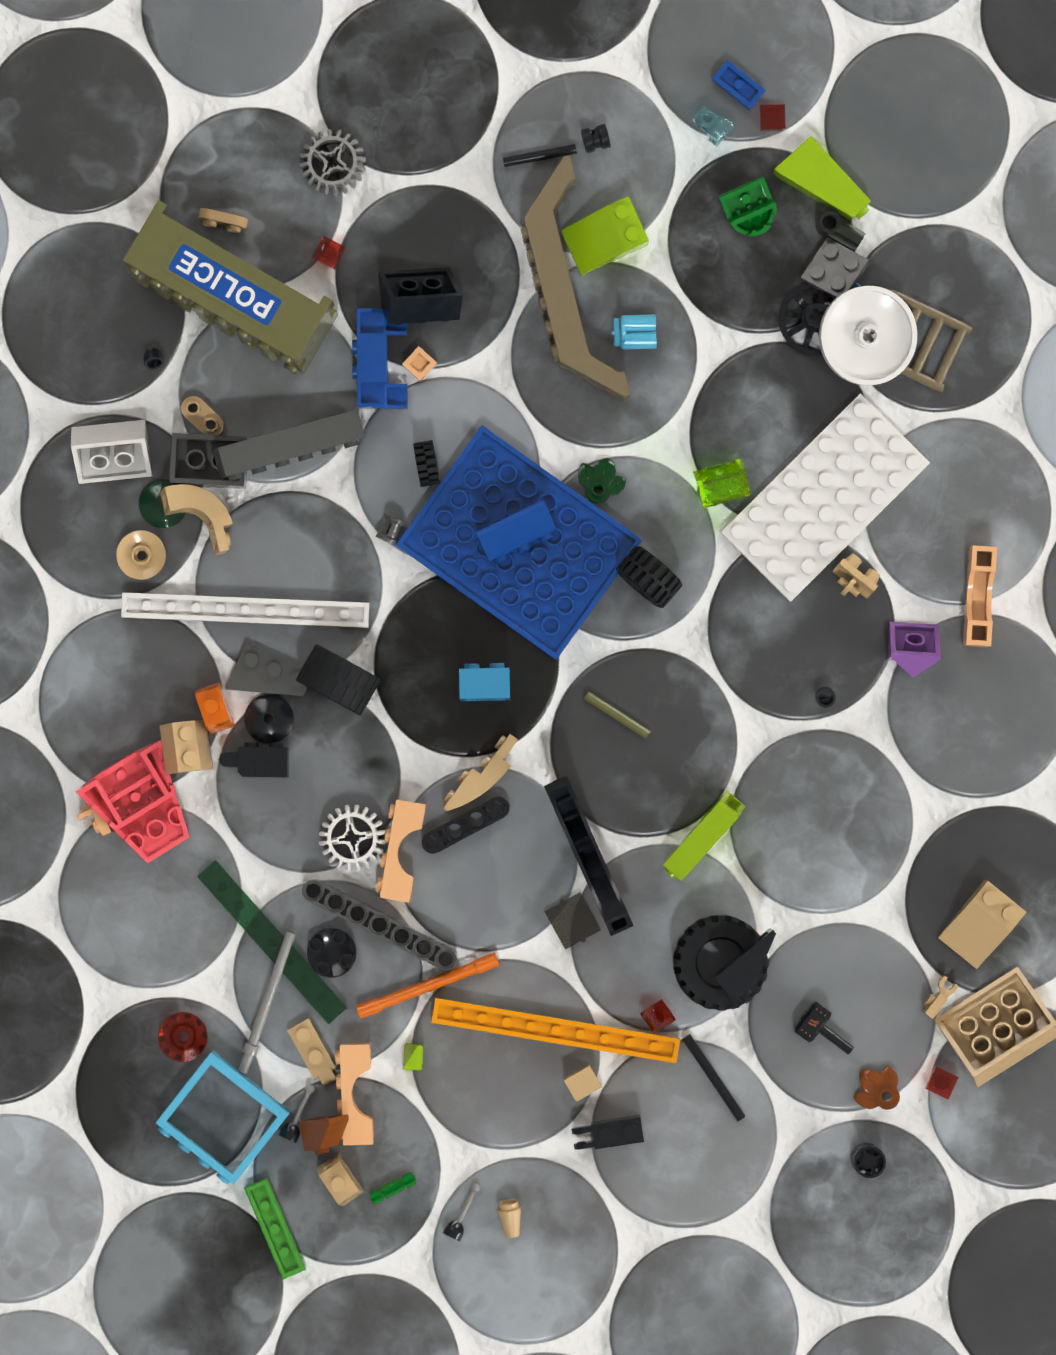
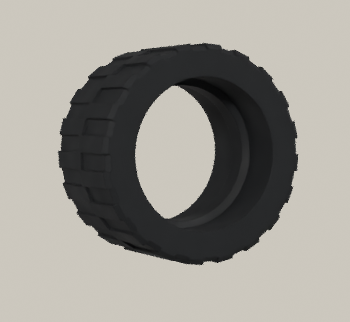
[296,644,380,716]

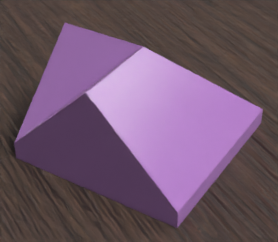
[887,622,941,678]

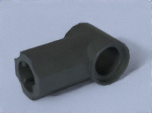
[816,211,866,252]

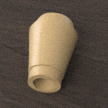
[497,1199,521,1238]

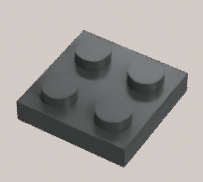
[801,237,870,299]

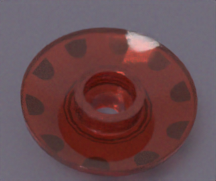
[158,1012,208,1062]

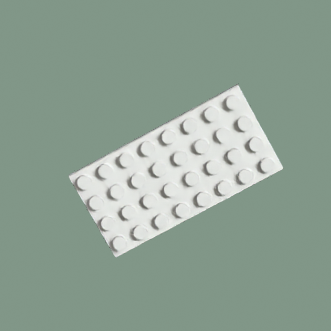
[721,393,930,602]

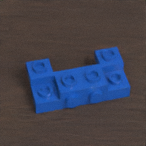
[352,308,408,410]

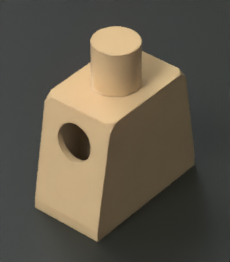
[317,1153,364,1206]

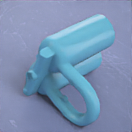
[612,314,657,350]

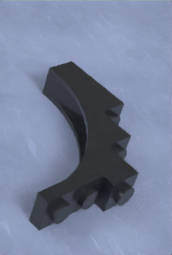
[544,776,634,936]

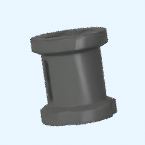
[375,514,405,546]

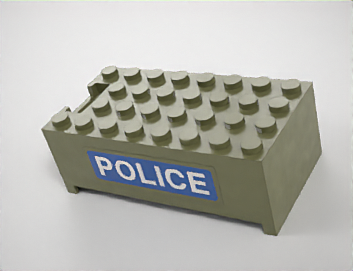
[123,200,338,374]

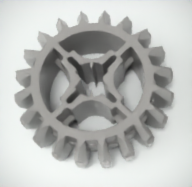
[300,129,366,196]

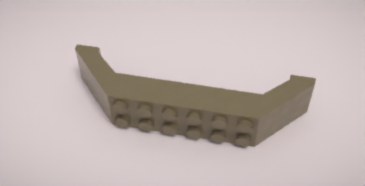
[520,155,630,402]

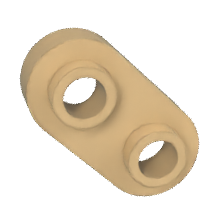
[198,208,248,233]
[181,396,224,435]

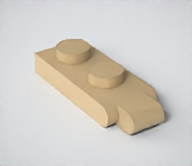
[287,1018,336,1086]

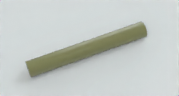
[584,691,651,739]

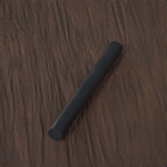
[682,1034,745,1122]

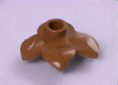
[853,1065,900,1110]

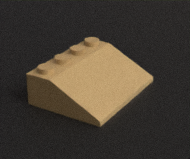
[934,966,1056,1087]

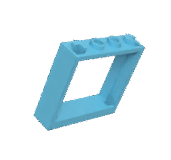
[156,1051,291,1185]

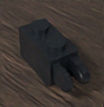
[218,742,289,778]
[571,1115,644,1150]

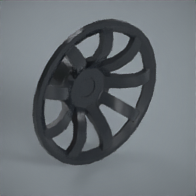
[779,284,834,356]

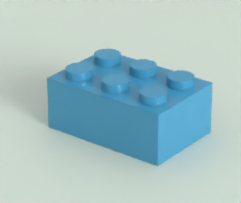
[459,663,510,701]

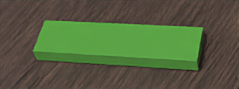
[244,1178,306,1279]

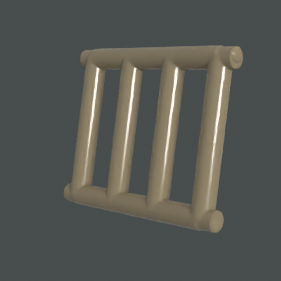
[890,289,972,393]

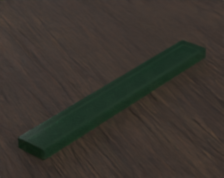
[197,860,348,1024]

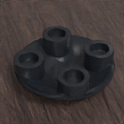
[307,928,356,978]

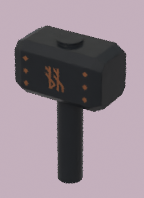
[794,1001,854,1055]

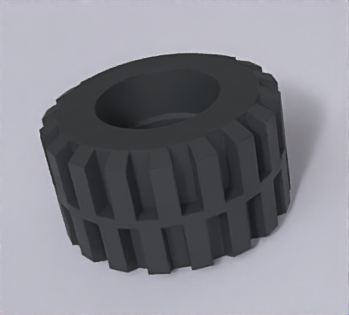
[616,546,683,608]

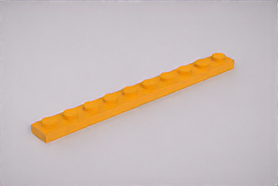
[431,998,680,1063]

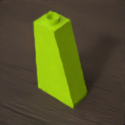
[773,136,871,222]
[663,790,746,881]

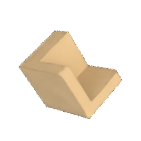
[564,1064,602,1101]

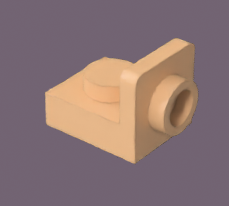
[77,805,114,836]

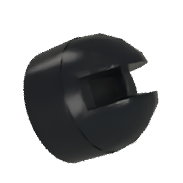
[143,348,164,370]
[815,687,836,708]

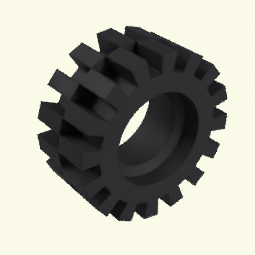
[413,440,440,487]

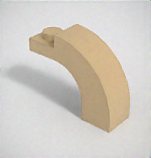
[160,484,233,556]

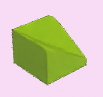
[403,1043,424,1070]

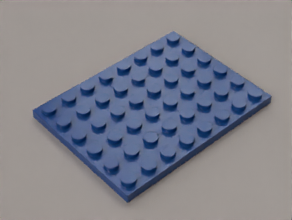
[396,425,642,660]

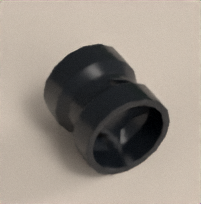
[581,124,611,154]

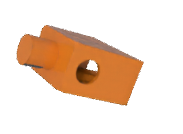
[195,682,235,734]

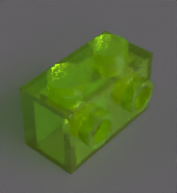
[693,458,751,509]

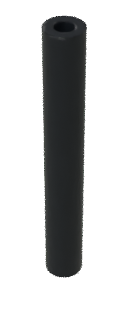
[503,144,577,167]

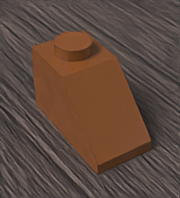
[299,1114,349,1155]

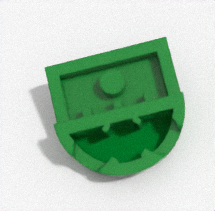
[717,176,777,236]

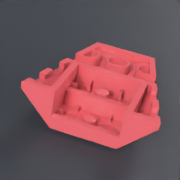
[75,740,189,863]

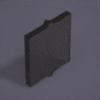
[544,892,601,949]

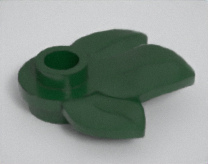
[578,458,626,504]

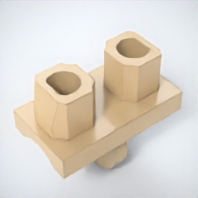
[832,554,880,599]

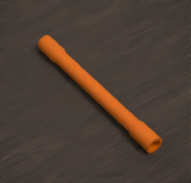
[356,952,500,1019]

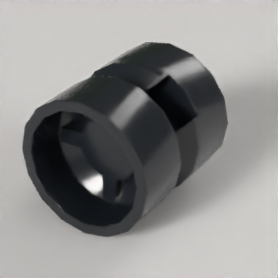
[851,1143,886,1178]

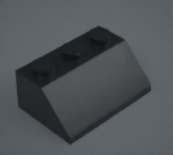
[378,267,463,325]

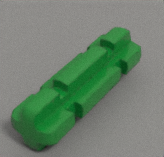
[369,1172,416,1204]

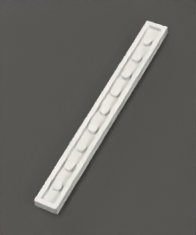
[121,593,370,628]

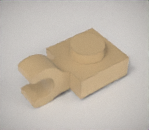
[922,975,958,1019]

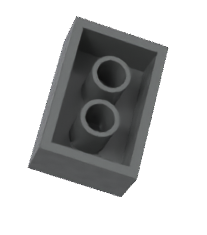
[169,433,248,489]

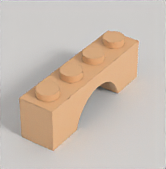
[963,545,997,648]
[376,800,426,903]
[335,1043,374,1145]

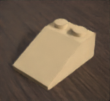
[938,880,1026,969]

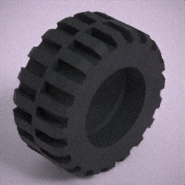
[673,915,769,1011]

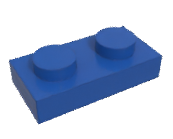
[711,60,766,111]

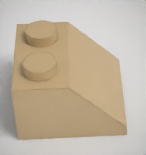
[160,720,213,775]

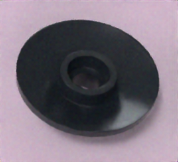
[244,694,294,744]

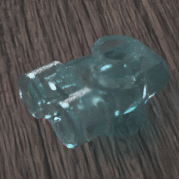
[692,105,736,147]

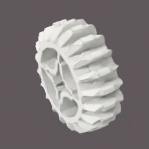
[319,805,386,871]

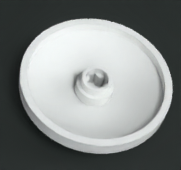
[819,286,917,385]

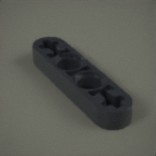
[422,797,510,854]

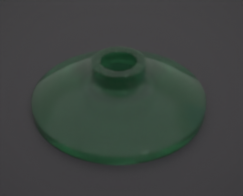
[139,479,186,528]

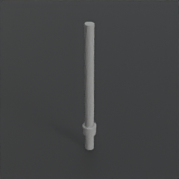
[238,931,296,1074]

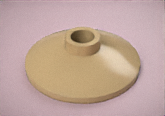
[116,530,166,580]

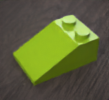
[561,196,649,276]

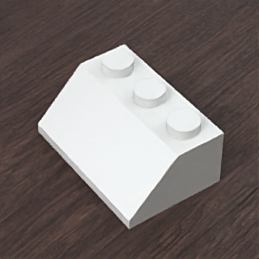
[71,420,152,484]

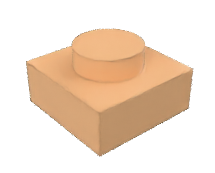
[402,346,437,382]

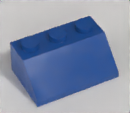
[476,500,556,564]

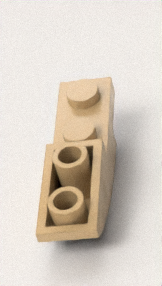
[443,734,518,811]

